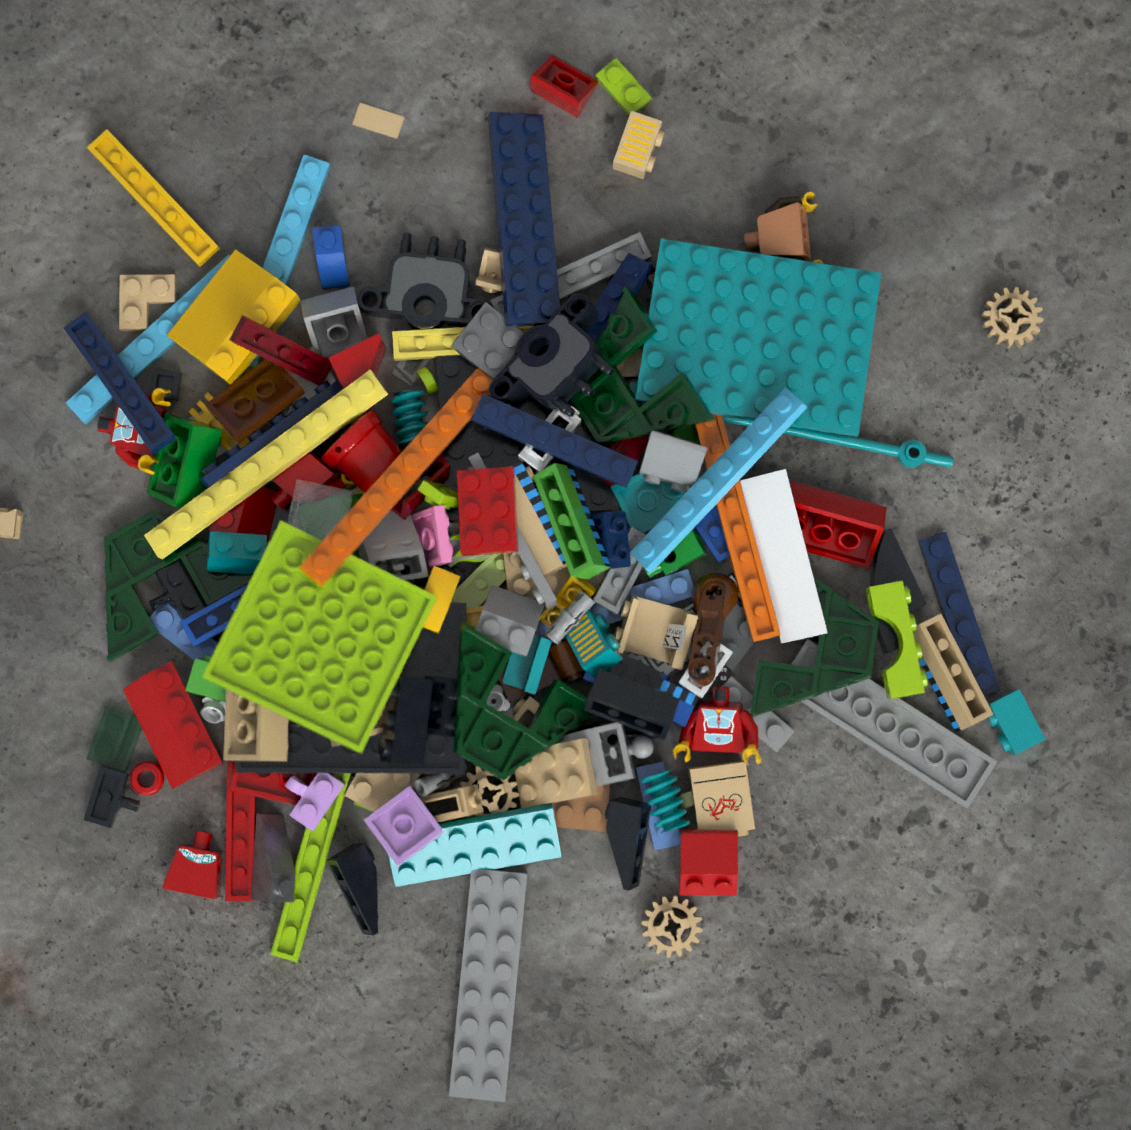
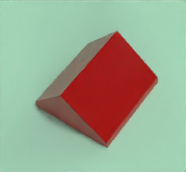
[530,55,599,118]

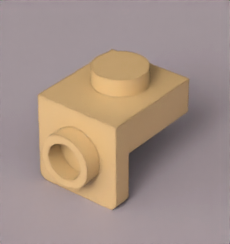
[475,247,502,293]
[512,697,543,722]

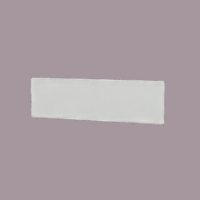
[740,469,828,643]

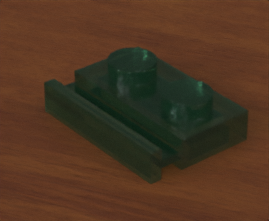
[86,706,142,773]

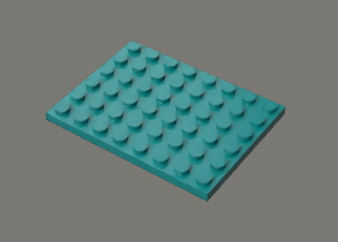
[635,239,881,437]

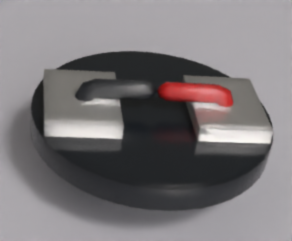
[717,667,730,681]

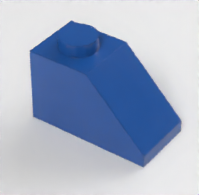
[313,225,350,290]

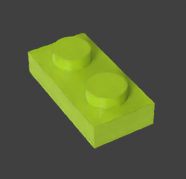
[595,58,652,116]
[418,480,459,510]

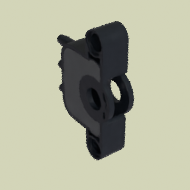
[357,233,486,330]
[489,293,614,417]

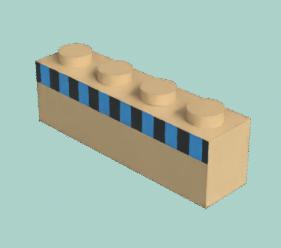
[510,461,567,578]
[913,614,993,732]

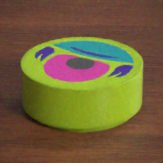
[415,367,438,396]

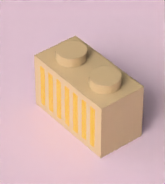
[613,111,665,179]

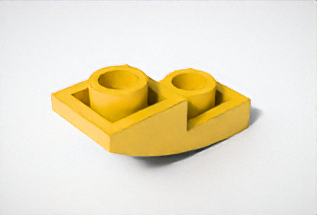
[423,566,460,633]
[540,577,597,627]

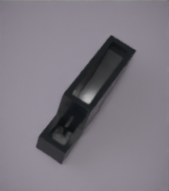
[870,528,927,654]

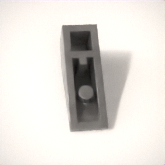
[250,814,296,902]

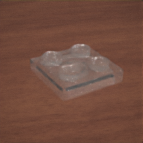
[287,479,353,541]

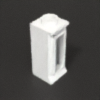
[518,406,581,473]

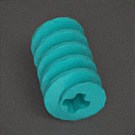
[391,390,428,450]
[641,770,690,833]

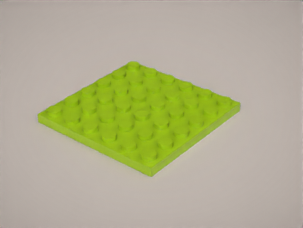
[202,521,437,754]

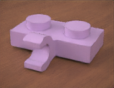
[285,773,346,831]

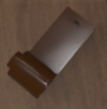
[498,640,584,703]

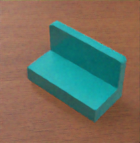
[502,634,552,694]

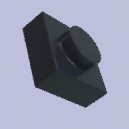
[149,368,182,401]

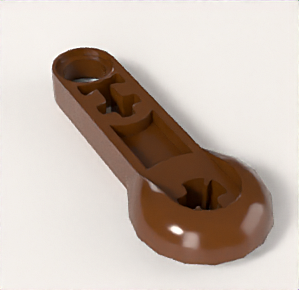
[688,573,738,687]

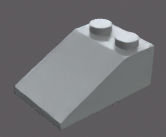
[639,431,707,494]

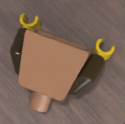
[744,192,824,264]

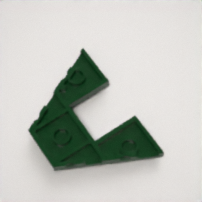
[570,287,715,444]
[104,510,253,662]
[750,577,879,717]
[454,623,592,780]

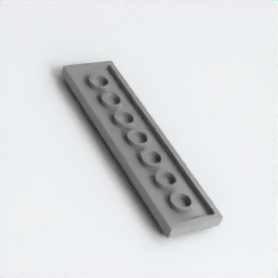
[791,639,997,809]
[449,869,528,1102]

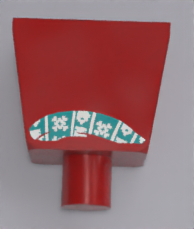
[162,830,222,899]

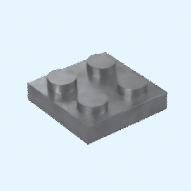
[451,302,524,379]

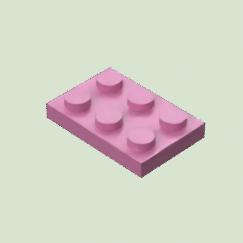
[405,505,453,574]

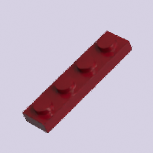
[229,315,332,386]

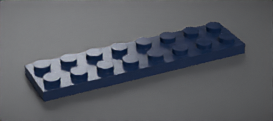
[488,112,560,326]

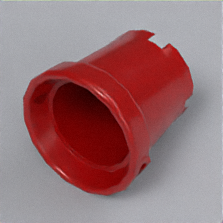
[321,409,403,493]

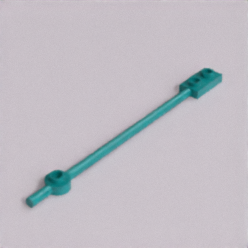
[629,382,954,469]

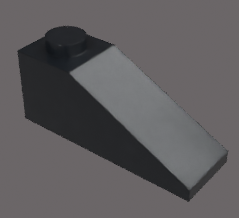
[605,797,651,891]
[326,843,378,936]

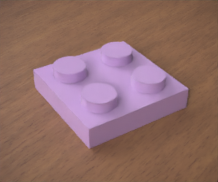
[364,786,444,867]

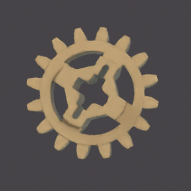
[981,287,1044,348]
[460,766,519,817]
[641,895,703,958]

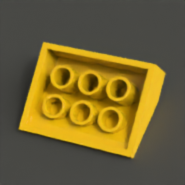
[166,249,301,385]

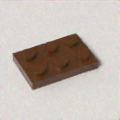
[205,359,305,444]

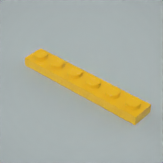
[87,129,220,267]

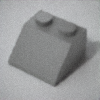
[301,286,368,359]
[475,585,544,657]

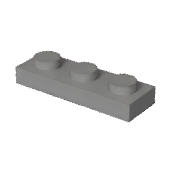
[592,527,646,615]
[712,676,795,753]

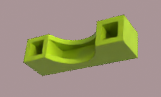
[865,581,927,699]

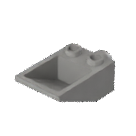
[350,500,429,584]
[555,723,654,787]

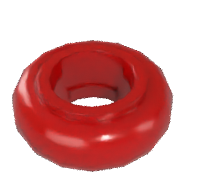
[130,761,165,796]

